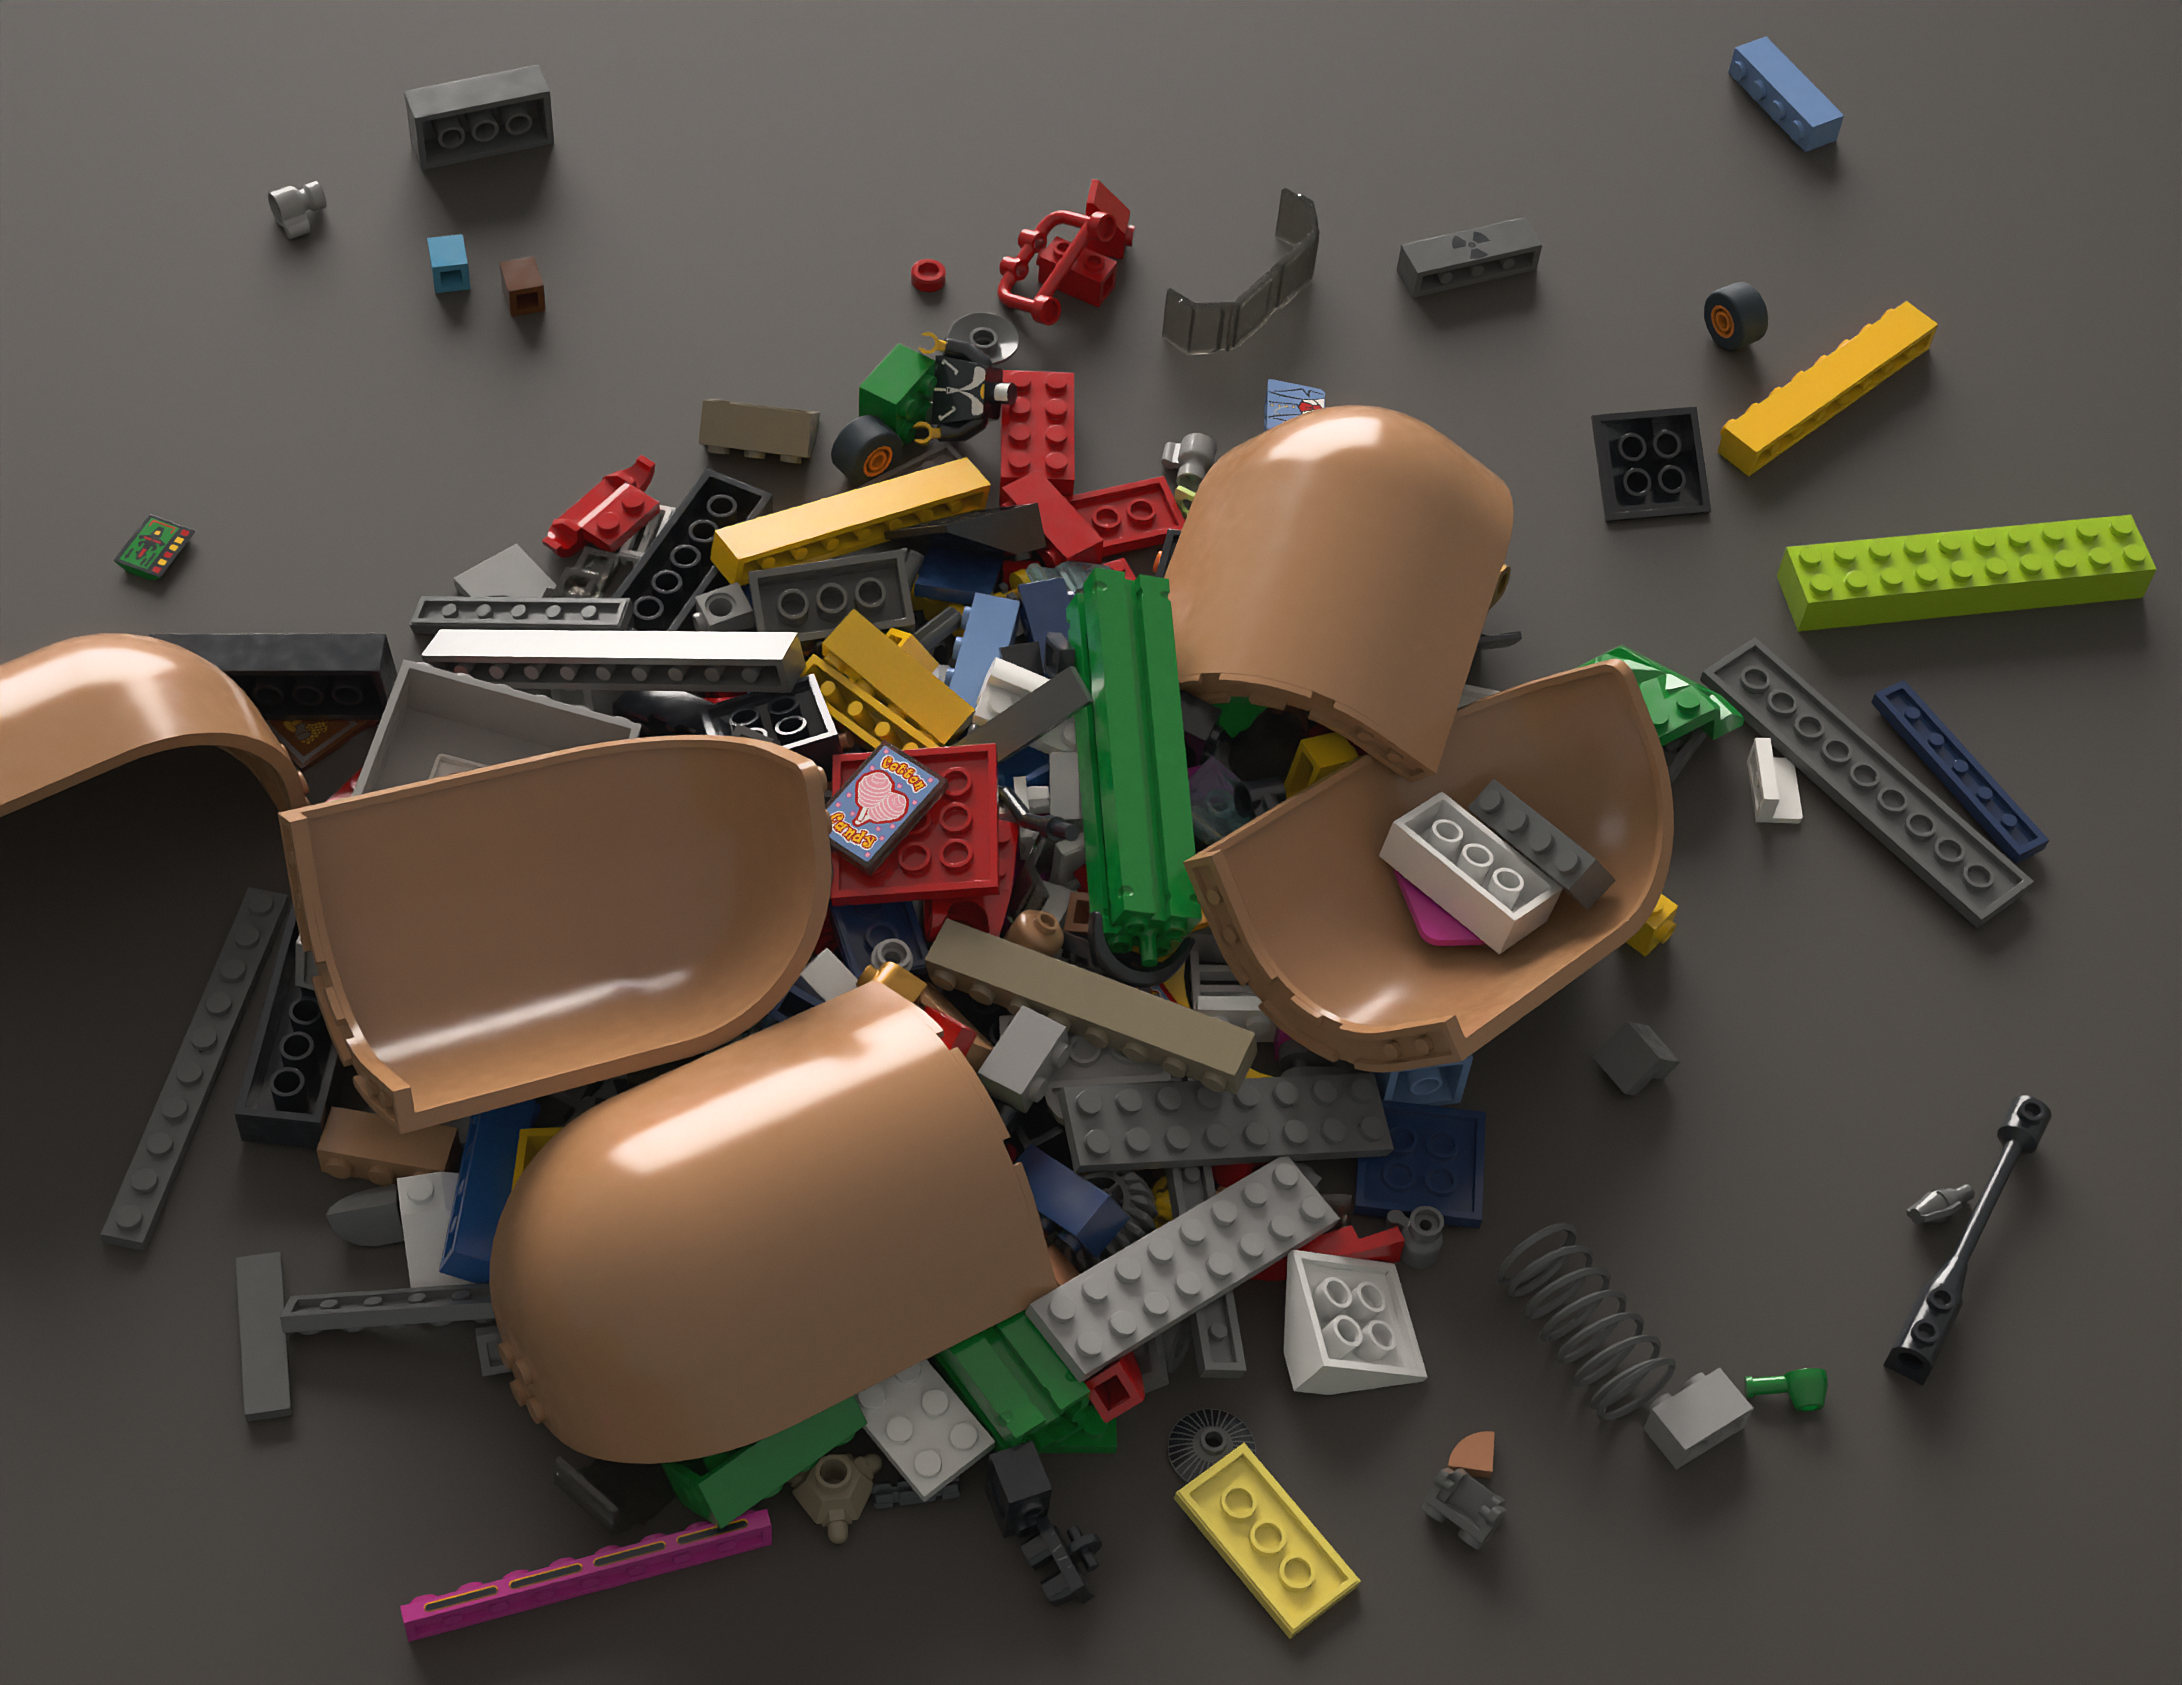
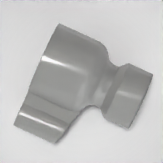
[268,181,327,239]
[1161,433,1217,493]

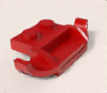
[542,454,660,558]

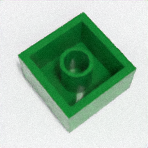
[859,343,937,447]

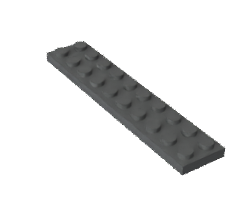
[1700,637,2034,929]

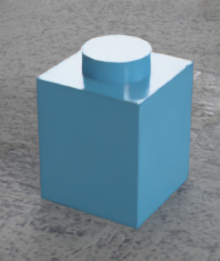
[427,234,471,293]

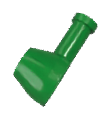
[1744,1368,1828,1412]

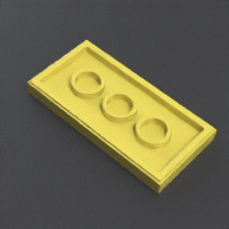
[1174,1443,1361,1639]

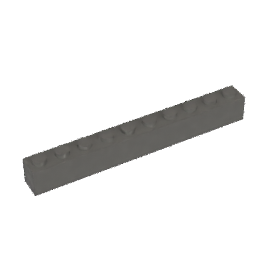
[421,629,806,693]

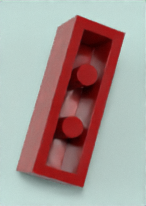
[1000,470,1104,583]

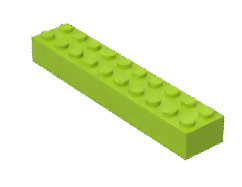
[1777,515,2157,631]

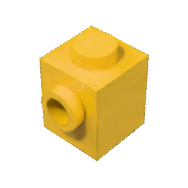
[1626,894,1678,957]

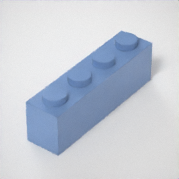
[1728,36,1844,152]
[944,592,1021,741]

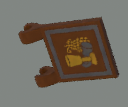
[265,720,381,772]

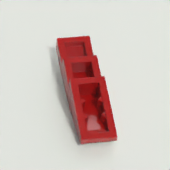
[1250,1225,1405,1281]

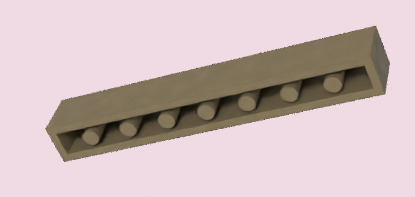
[925,918,1257,1095]

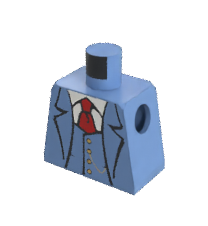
[1264,379,1325,432]

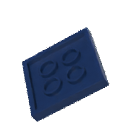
[1353,1100,1486,1229]

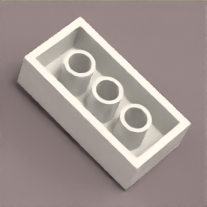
[1379,792,1563,954]

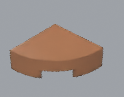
[1447,1431,1495,1479]

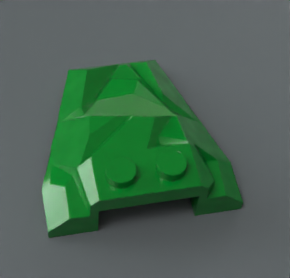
[1574,645,1745,746]

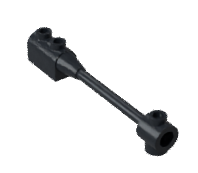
[1883,1096,2052,1386]

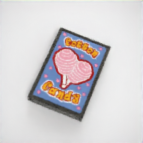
[825,740,949,876]

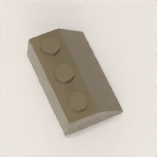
[698,399,820,464]

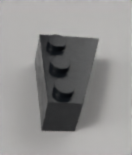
[612,690,714,738]

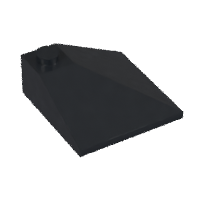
[1591,406,1711,522]
[884,503,1047,562]
[698,674,843,782]

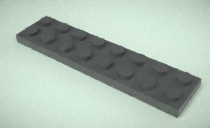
[1058,1073,1394,1173]

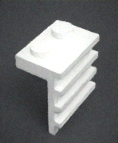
[1190,951,1277,1042]

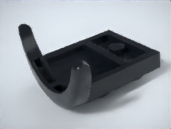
[1061,911,1195,988]

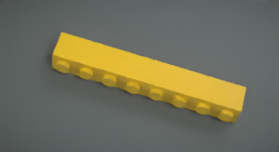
[1717,301,1938,476]
[710,457,991,586]

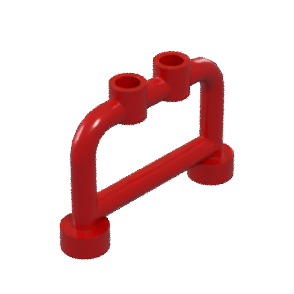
[997,210,1117,326]

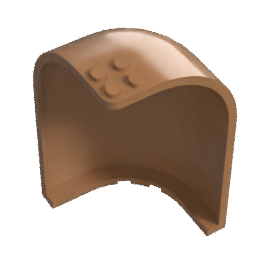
[1164,405,1514,783]
[0,633,311,817]
[1183,659,1674,1073]
[278,735,832,1135]
[489,979,1058,1464]

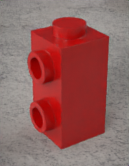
[1036,236,1117,308]

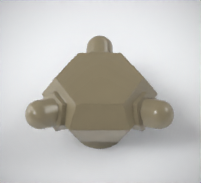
[787,1453,882,1544]

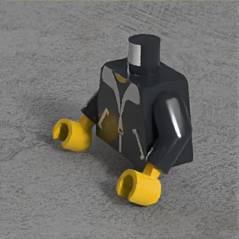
[913,332,1017,446]

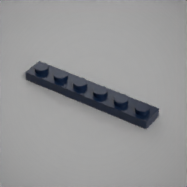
[1871,680,2049,864]

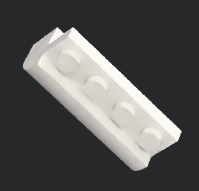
[971,657,1077,755]

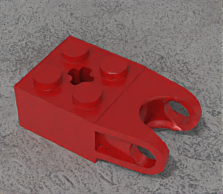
[921,820,1019,943]

